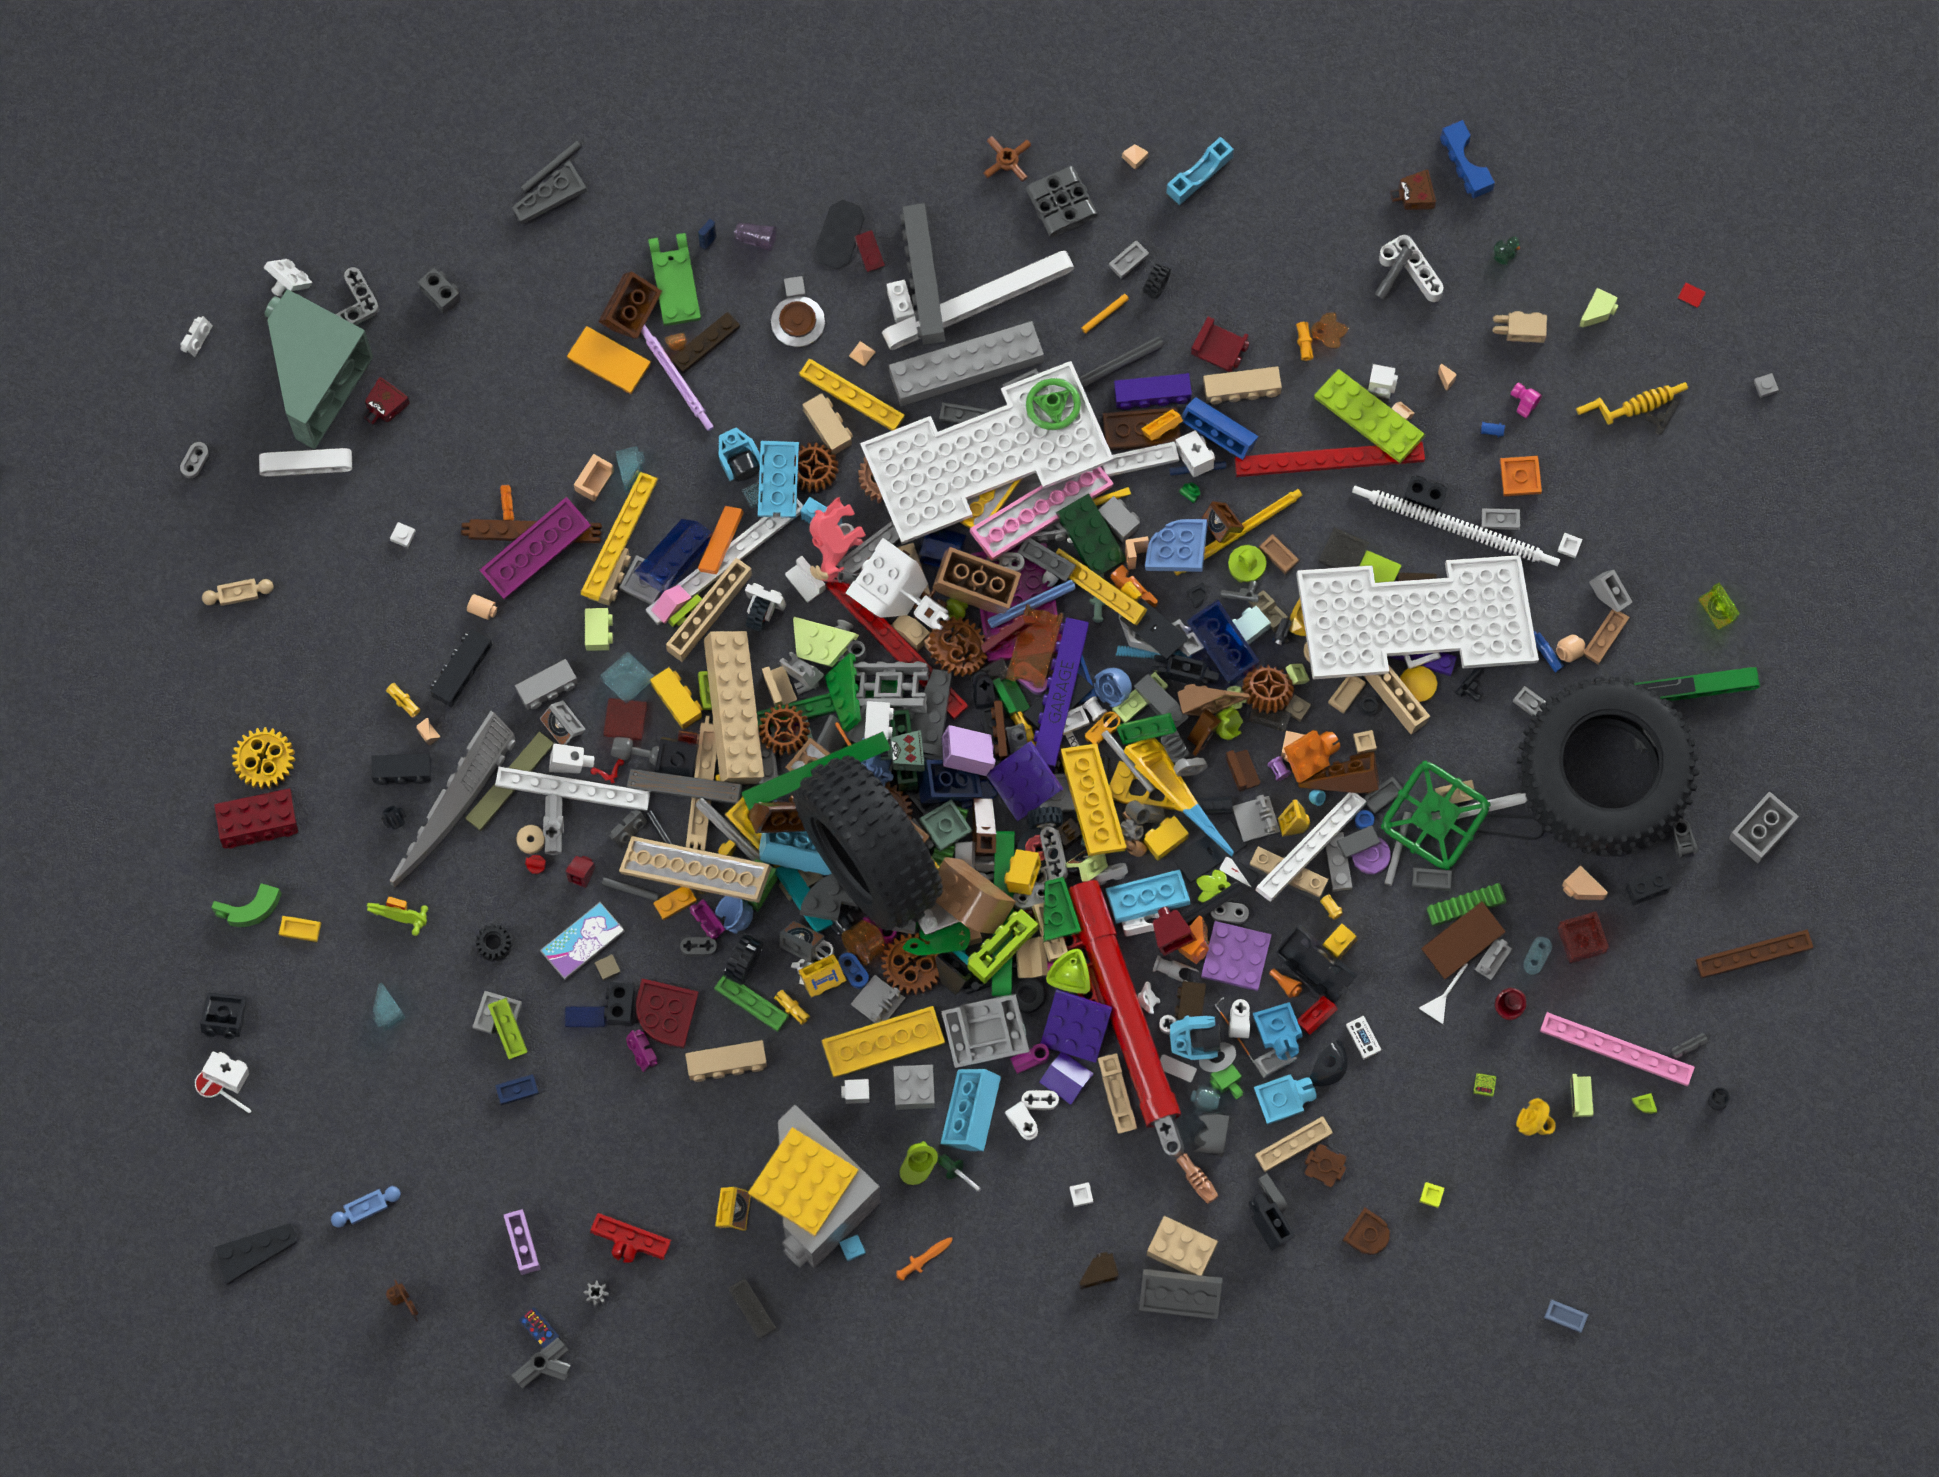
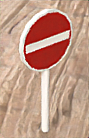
[195,1072,251,1113]

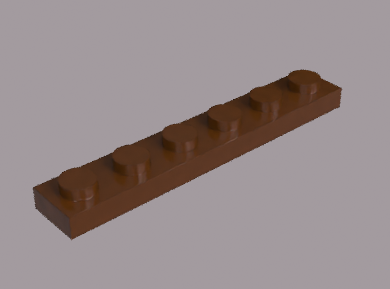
[1695,929,1813,979]

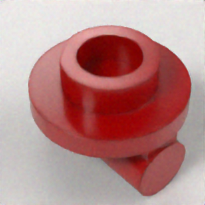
[525,855,546,874]

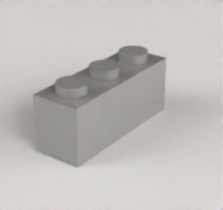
[515,659,578,710]

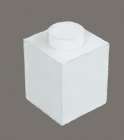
[841,1079,870,1104]

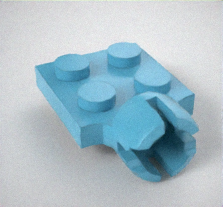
[1254,1074,1316,1125]

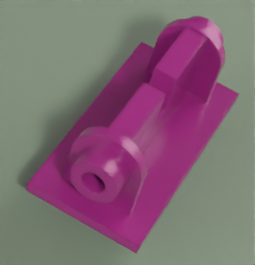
[689,899,726,940]
[626,1030,658,1072]

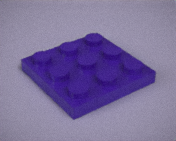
[987,741,1063,821]
[1040,990,1113,1063]

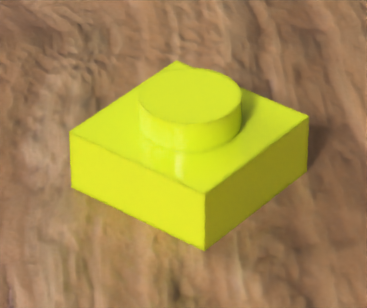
[1420,1182,1444,1208]

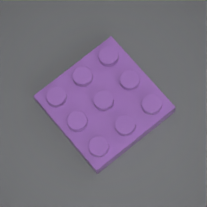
[1201,921,1271,991]

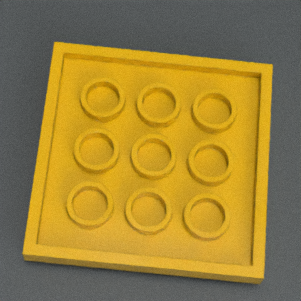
[748,1127,859,1237]

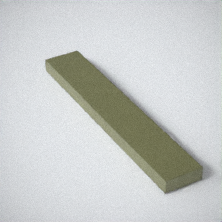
[465,732,554,832]

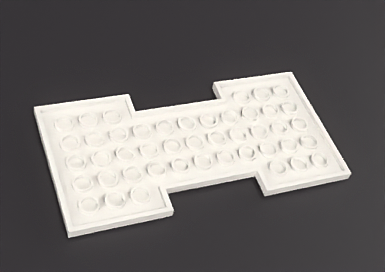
[860,361,1114,544]
[1296,555,1539,679]

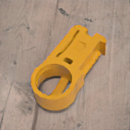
[1085,711,1120,746]

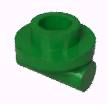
[1179,483,1200,503]

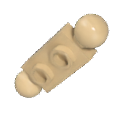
[202,579,274,606]

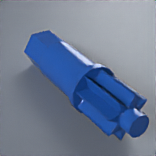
[1534,631,1564,672]

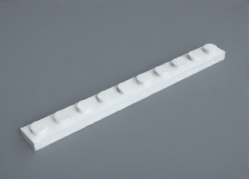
[646,494,803,625]

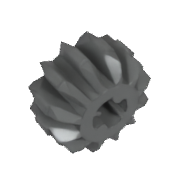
[1161,730,1190,763]

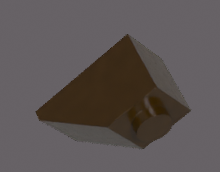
[1079,1252,1119,1290]

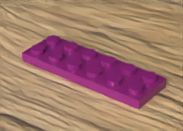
[480,497,591,600]

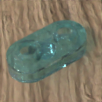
[1523,937,1552,974]

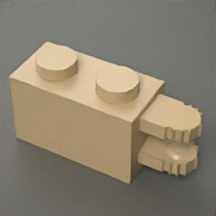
[1493,311,1547,343]

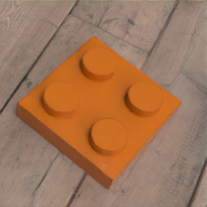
[1500,456,1542,496]

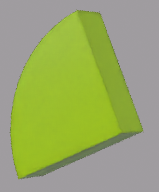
[1632,1093,1657,1114]

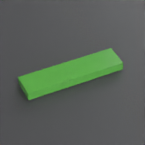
[714,976,789,1032]

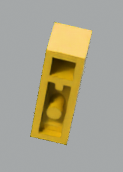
[1278,800,1310,837]

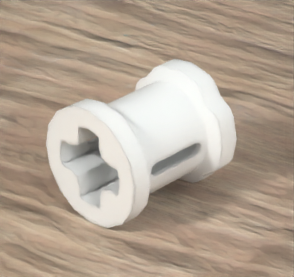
[1082,696,1107,722]

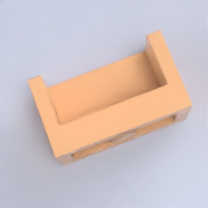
[574,454,614,502]

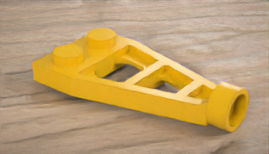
[1109,761,1182,812]

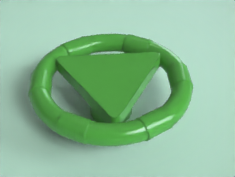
[1025,378,1081,430]

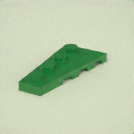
[824,653,861,732]

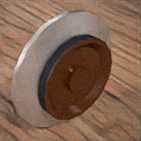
[771,296,825,348]

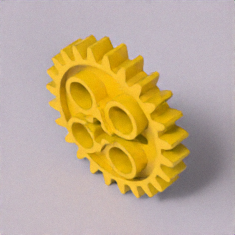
[232,727,295,789]

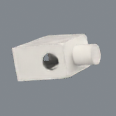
[549,744,594,773]

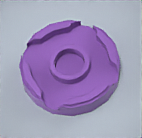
[1352,837,1391,874]

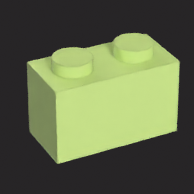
[585,608,613,651]

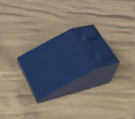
[916,760,982,803]

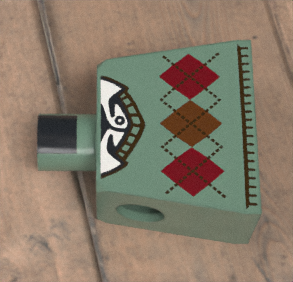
[880,730,925,771]

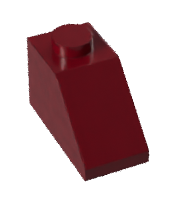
[565,856,595,888]

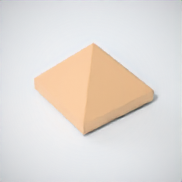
[849,341,875,367]

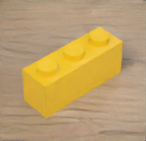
[650,667,703,730]

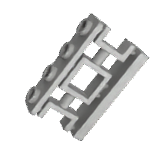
[853,661,930,713]

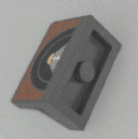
[779,921,824,963]

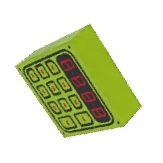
[1473,1073,1496,1097]

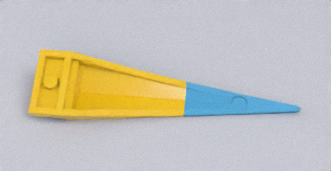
[1124,737,1233,856]

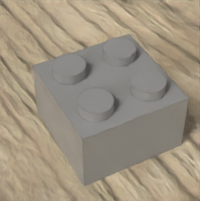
[894,1065,935,1110]

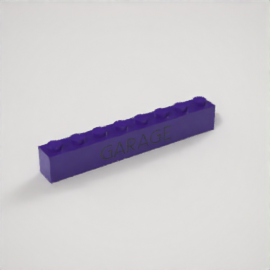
[1034,617,1089,771]

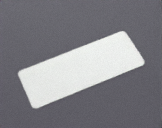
[1160,1054,1197,1082]

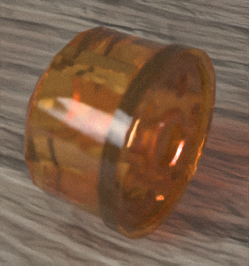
[842,920,885,965]

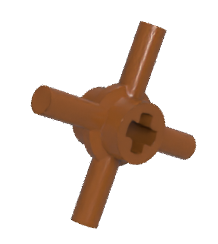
[983,136,1031,182]

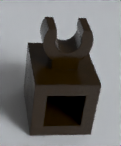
[1057,818,1083,851]

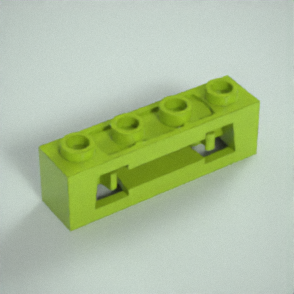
[968,909,1038,984]

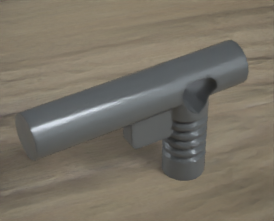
[1221,581,1259,602]

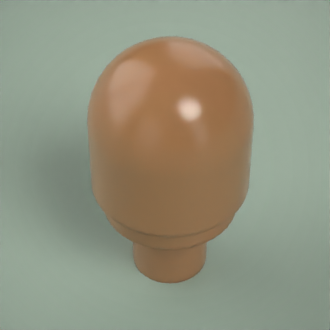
[1125,840,1147,857]

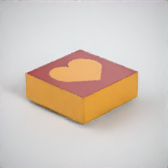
[386,897,407,910]

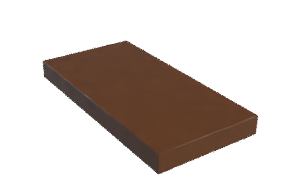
[1102,407,1181,451]
[1420,901,1505,979]

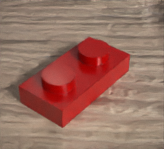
[1297,996,1338,1035]

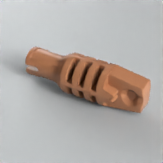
[1176,1153,1218,1204]

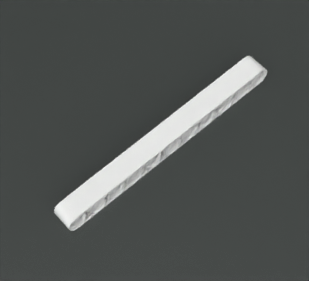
[882,251,1074,350]

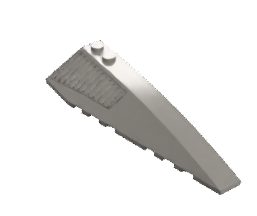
[390,711,516,887]

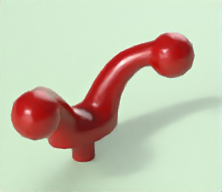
[590,759,624,784]

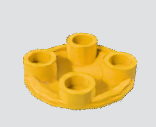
[1400,666,1437,702]

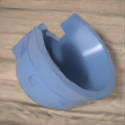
[715,896,753,934]

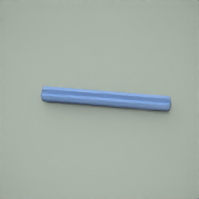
[988,580,1075,628]

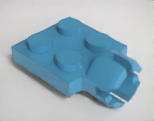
[1253,1002,1302,1060]

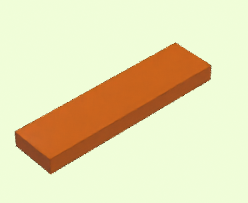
[698,506,744,575]

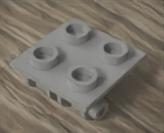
[1232,795,1280,842]
[851,975,905,1023]

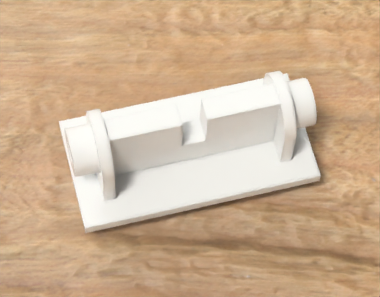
[180,316,213,357]

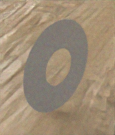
[1199,1043,1236,1072]

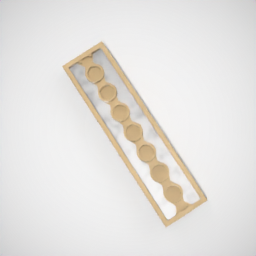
[619,836,772,903]

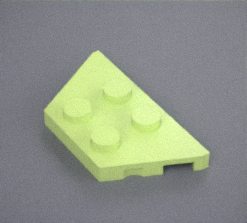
[793,617,859,667]

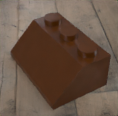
[598,271,662,339]
[748,801,806,833]

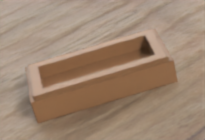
[1259,534,1299,575]

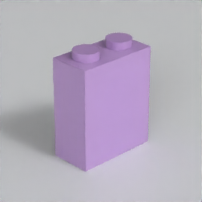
[942,725,995,776]

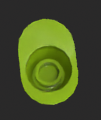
[900,1141,938,1185]

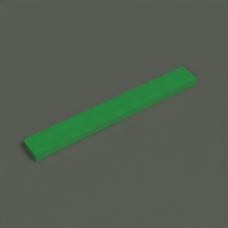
[756,680,904,732]
[741,731,891,810]

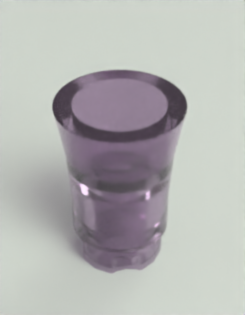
[735,222,777,252]

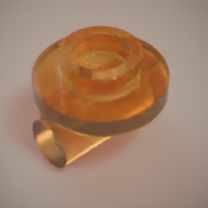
[665,333,687,350]

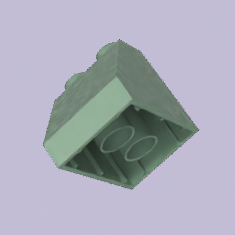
[265,289,373,450]

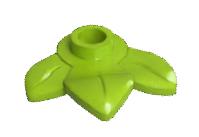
[1196,870,1231,903]

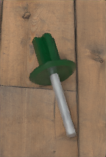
[938,1153,981,1192]

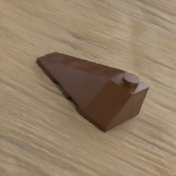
[1298,751,1379,793]

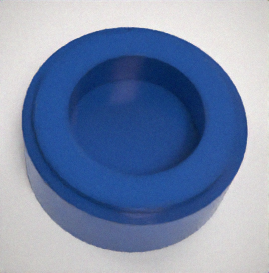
[1355,810,1374,830]

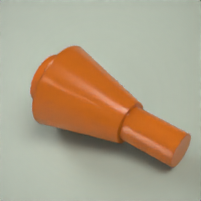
[1269,968,1302,998]

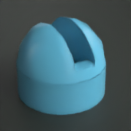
[1309,790,1326,806]

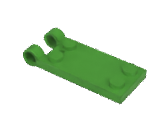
[648,233,701,326]

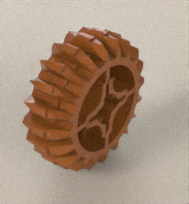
[794,442,838,493]
[1242,664,1294,714]
[758,704,810,755]

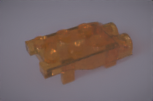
[1006,604,1063,689]

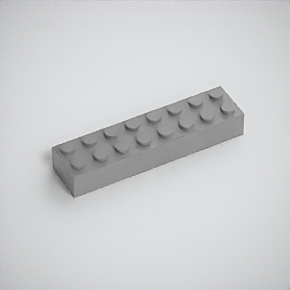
[889,321,1044,406]

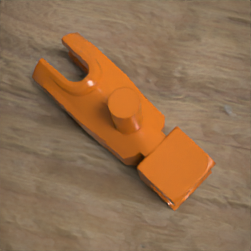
[1110,565,1158,608]

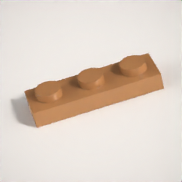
[1583,609,1630,665]

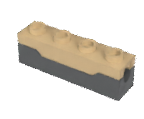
[1249,847,1328,902]

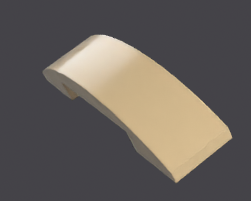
[1098,1053,1137,1134]

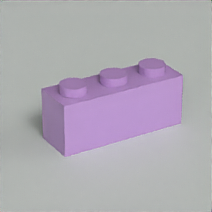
[504,1209,541,1275]

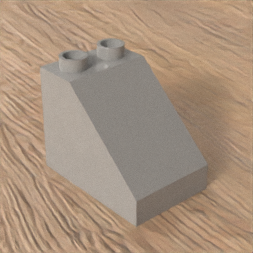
[778,1105,881,1268]

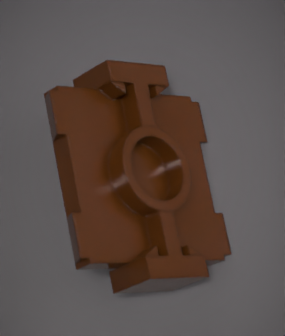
[1304,1144,1346,1187]

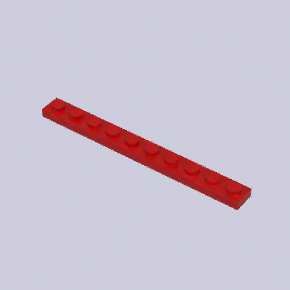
[1235,442,1425,477]
[825,582,968,720]

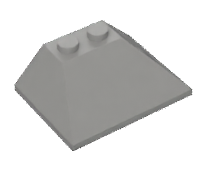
[941,994,1030,1068]

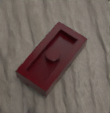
[854,230,884,272]

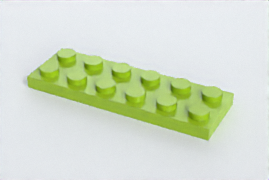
[1314,369,1425,463]

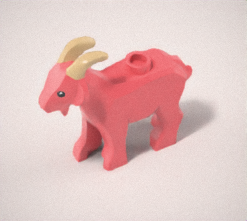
[810,497,866,582]

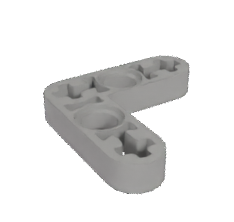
[335,267,379,325]
[1034,826,1068,886]

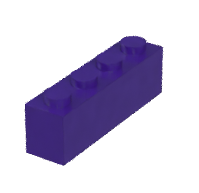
[1114,373,1192,410]

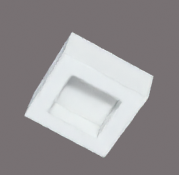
[390,522,416,548]
[1557,533,1582,558]
[1070,1183,1093,1207]

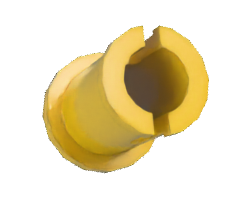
[1320,894,1343,920]

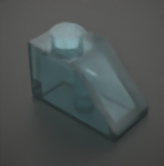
[615,446,645,492]
[373,982,405,1031]

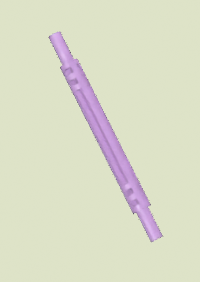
[641,324,714,431]

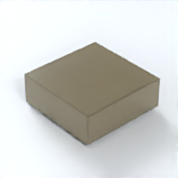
[595,955,621,981]

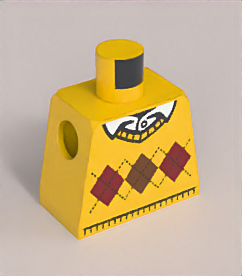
[1323,924,1358,960]

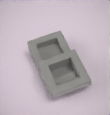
[1172,619,1204,656]

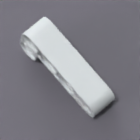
[1379,235,1443,302]

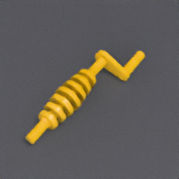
[1576,382,1688,425]

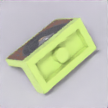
[1066,850,1108,882]
[1570,1074,1593,1117]

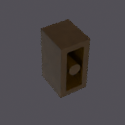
[1174,981,1206,1021]

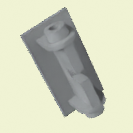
[1475,939,1512,980]

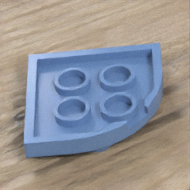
[1145,519,1208,572]

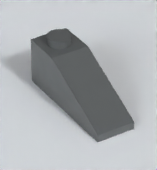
[1133,674,1189,728]

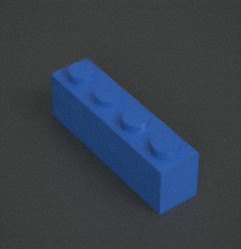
[1181,397,1259,460]

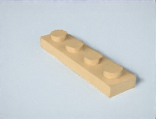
[1255,1116,1333,1172]

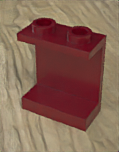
[1191,316,1250,372]

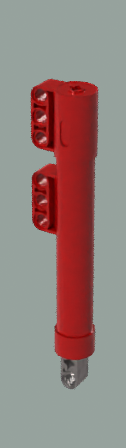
[1063,880,1184,1158]

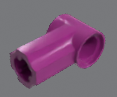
[1010,1044,1049,1074]

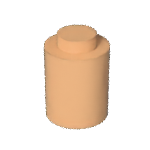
[467,594,497,620]

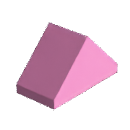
[651,585,692,624]

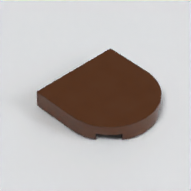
[1343,1207,1390,1255]

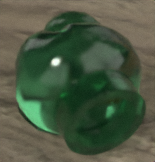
[1494,237,1520,264]

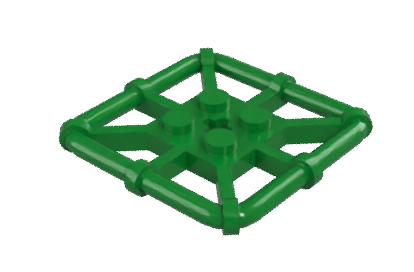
[1381,760,1491,870]

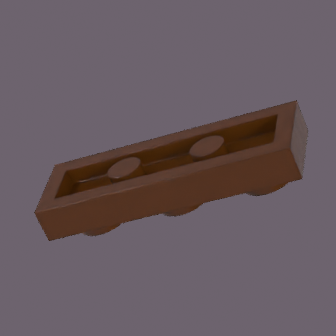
[991,701,1007,762]

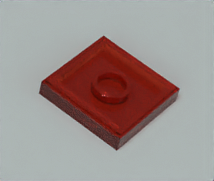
[604,698,647,741]

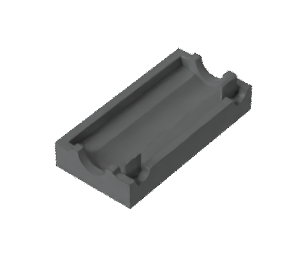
[1139,1269,1222,1319]

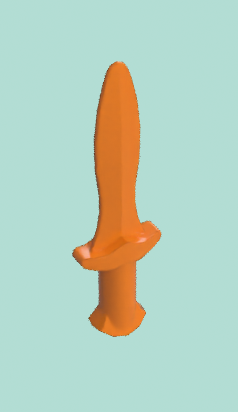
[896,1238,953,1281]

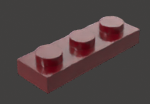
[981,615,1035,653]

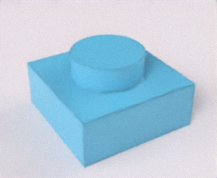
[839,1235,865,1262]

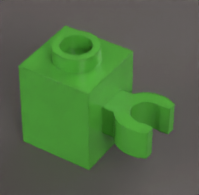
[1210,1063,1243,1099]

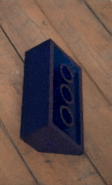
[634,519,712,594]
[1187,599,1260,686]

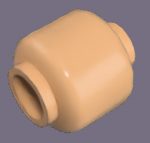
[1556,634,1585,663]

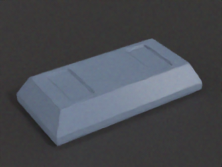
[1544,1300,1588,1333]

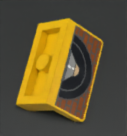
[715,1187,751,1230]

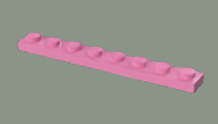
[1540,1012,1695,1086]

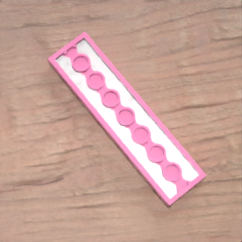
[969,467,1114,561]

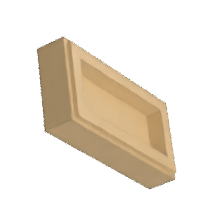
[1328,676,1366,714]

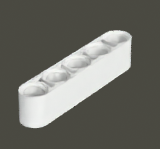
[259,448,352,476]

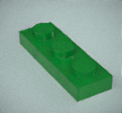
[1117,713,1176,744]

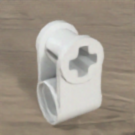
[1229,999,1250,1038]
[1005,1101,1038,1140]

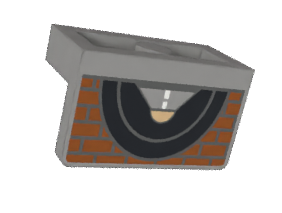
[540,701,586,745]

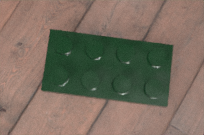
[1056,493,1126,575]

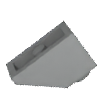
[1589,570,1632,612]

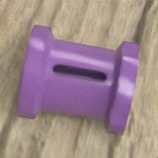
[1268,756,1292,781]

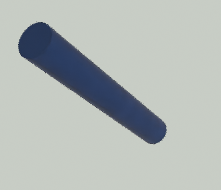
[1169,461,1226,476]

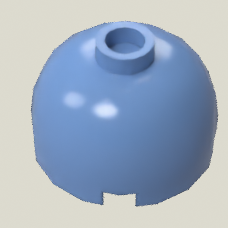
[1094,668,1132,707]

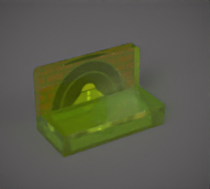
[1698,582,1740,630]

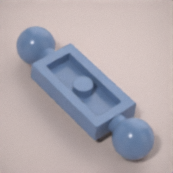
[331,1186,401,1228]

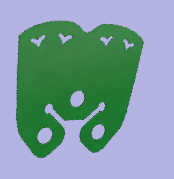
[903,921,971,955]

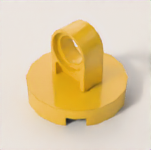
[1516,1098,1555,1136]

